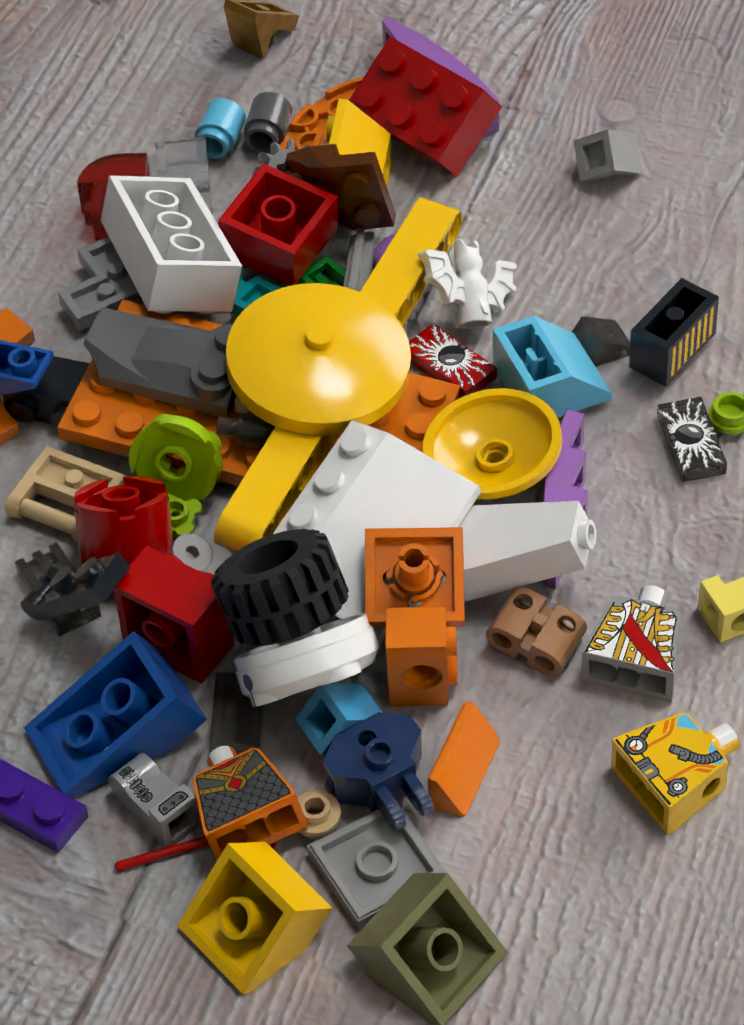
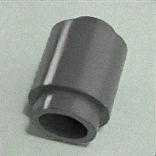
[244,92,292,153]

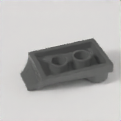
[83,307,236,419]

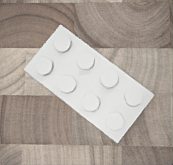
[101,176,242,314]

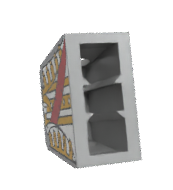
[581,585,681,703]

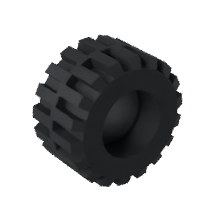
[211,529,349,646]

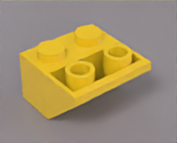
[322,99,392,187]

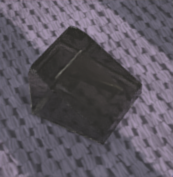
[572,316,630,367]

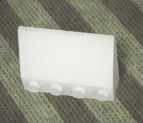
[273,420,482,644]

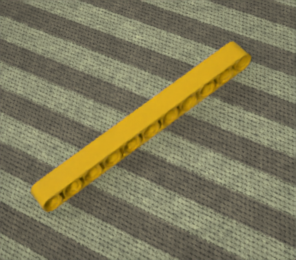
[214,197,463,552]

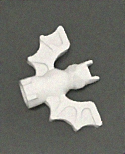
[418,239,517,330]

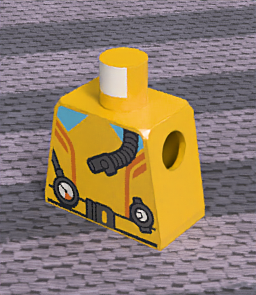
[611,713,740,835]

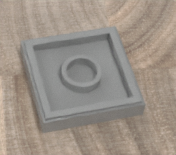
[307,801,447,931]

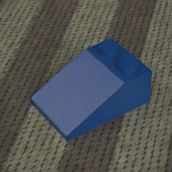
[24,631,207,798]

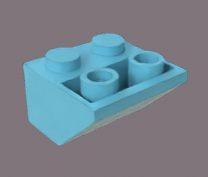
[493,316,612,417]

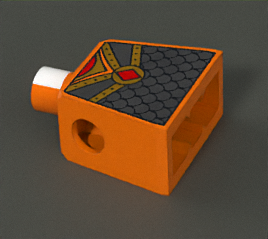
[193,746,309,861]

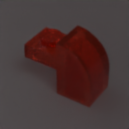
[77,153,151,242]

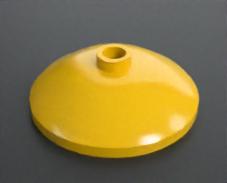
[423,388,562,499]

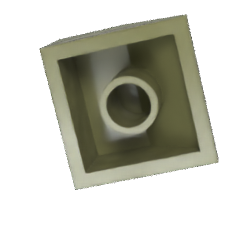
[347,873,508,1025]

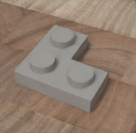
[58,236,144,331]

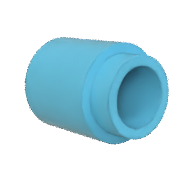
[195,98,246,159]

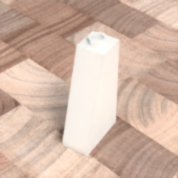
[408,501,596,607]

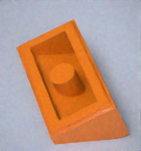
[428,701,499,817]

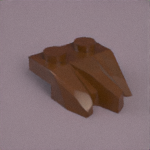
[287,144,396,230]

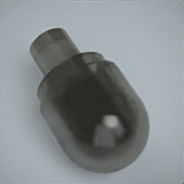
[216,411,276,450]

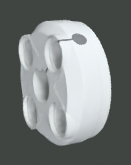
[233,613,380,707]

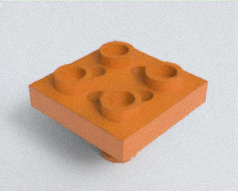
[365,527,465,628]

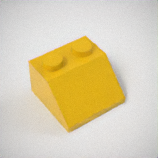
[177,842,333,994]

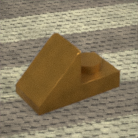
[223,0,299,58]

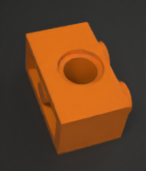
[386,607,458,707]

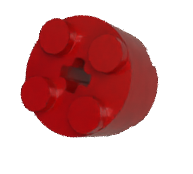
[74,476,173,564]

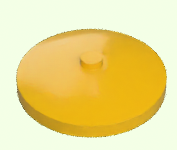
[226,283,411,435]

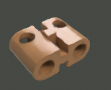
[486,586,587,676]

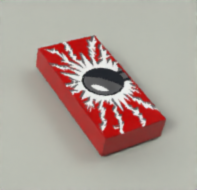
[409,323,497,398]

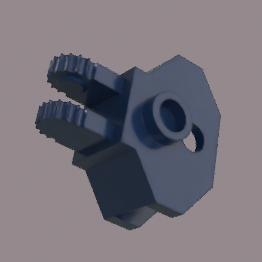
[323,712,434,831]

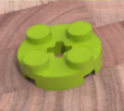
[129,414,223,501]

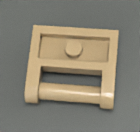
[5,446,126,542]

